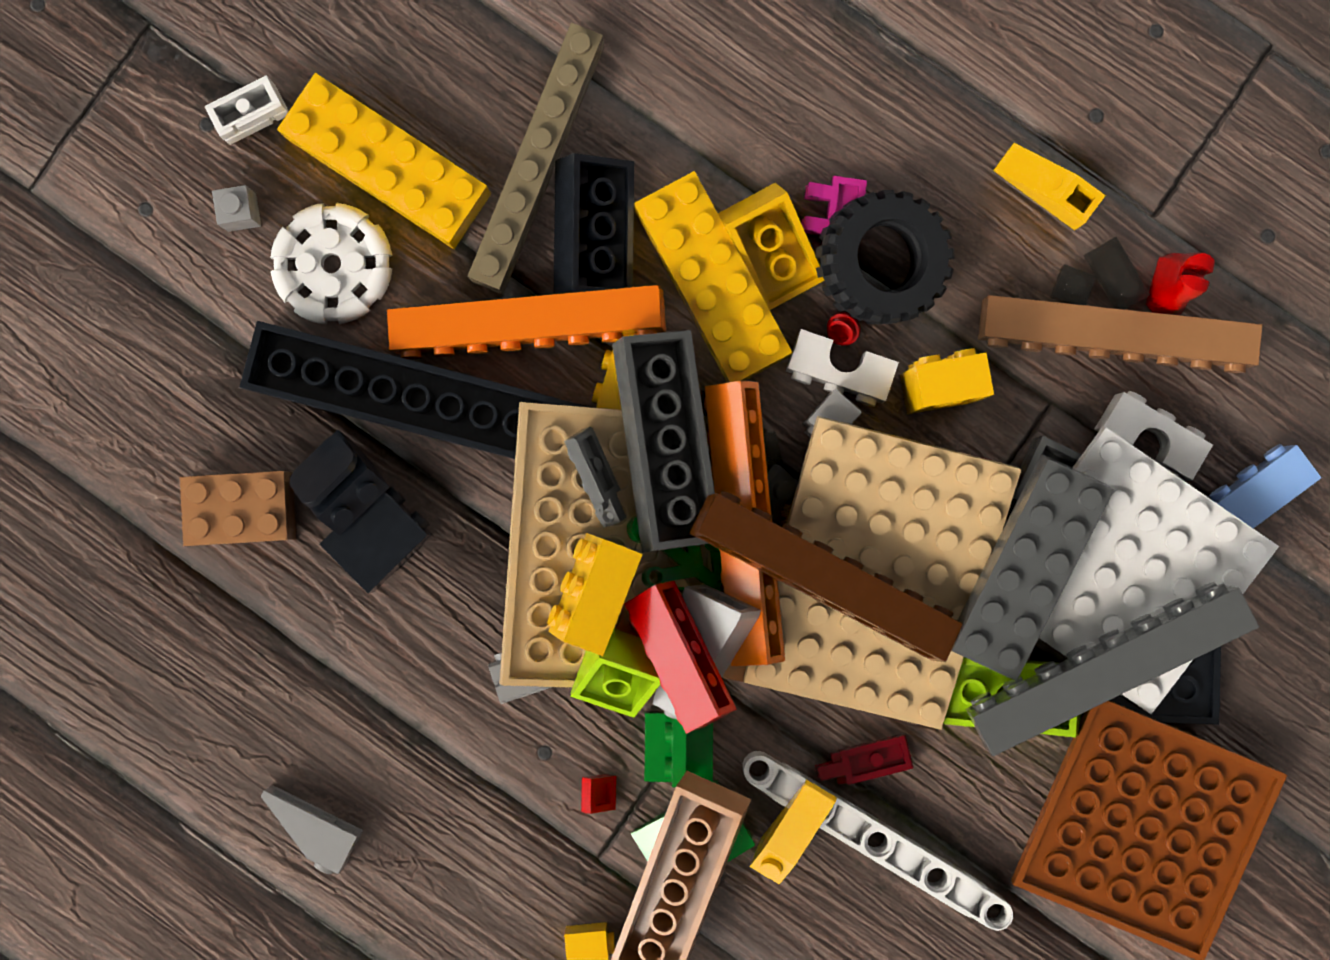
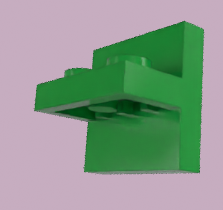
[644,712,713,788]

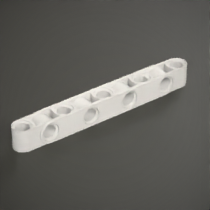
[742,751,1013,931]

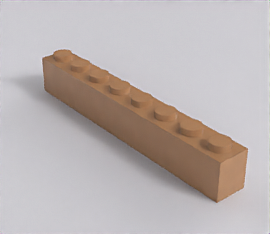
[978,295,1263,373]

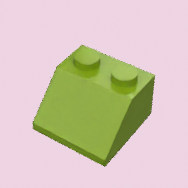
[570,628,660,718]

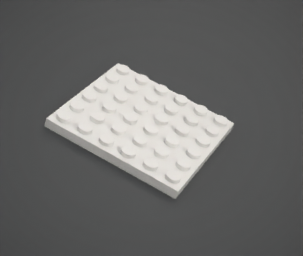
[1039,426,1279,714]

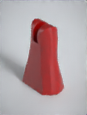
[1146,252,1215,315]

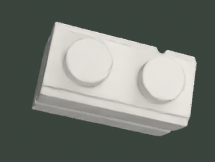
[205,75,289,145]

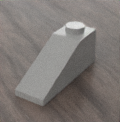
[261,785,363,874]

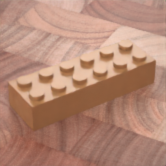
[611,771,752,960]

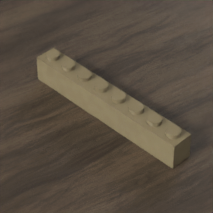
[467,22,604,295]

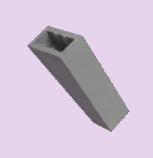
[652,584,761,719]

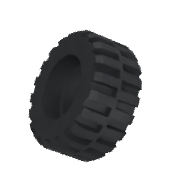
[815,190,955,325]

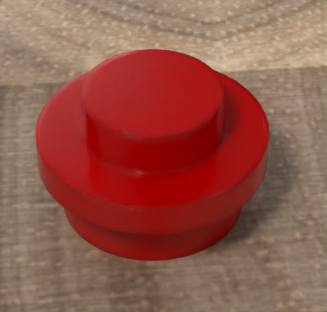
[827,312,861,346]

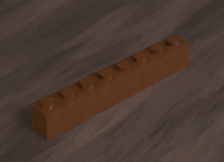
[689,491,963,662]

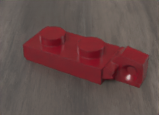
[815,733,914,785]

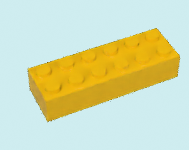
[277,73,491,249]
[634,171,793,383]

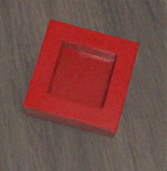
[581,774,616,814]

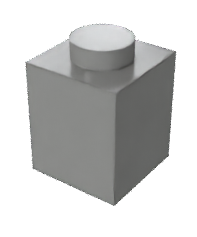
[212,185,261,232]

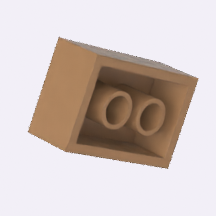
[180,471,297,546]

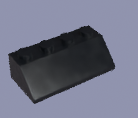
[553,153,634,294]

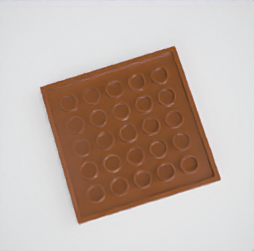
[1010,700,1287,960]

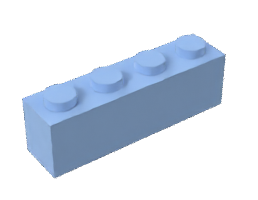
[1209,444,1321,528]

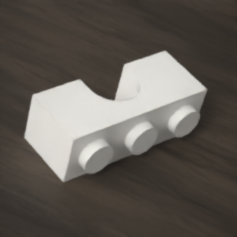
[786,329,899,407]
[1094,391,1213,481]

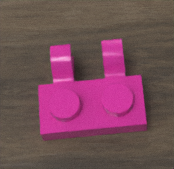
[801,176,867,235]

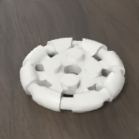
[270,203,392,324]

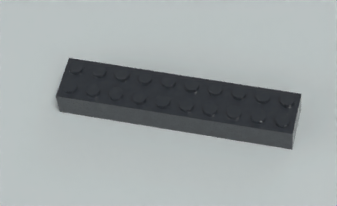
[239,321,593,459]

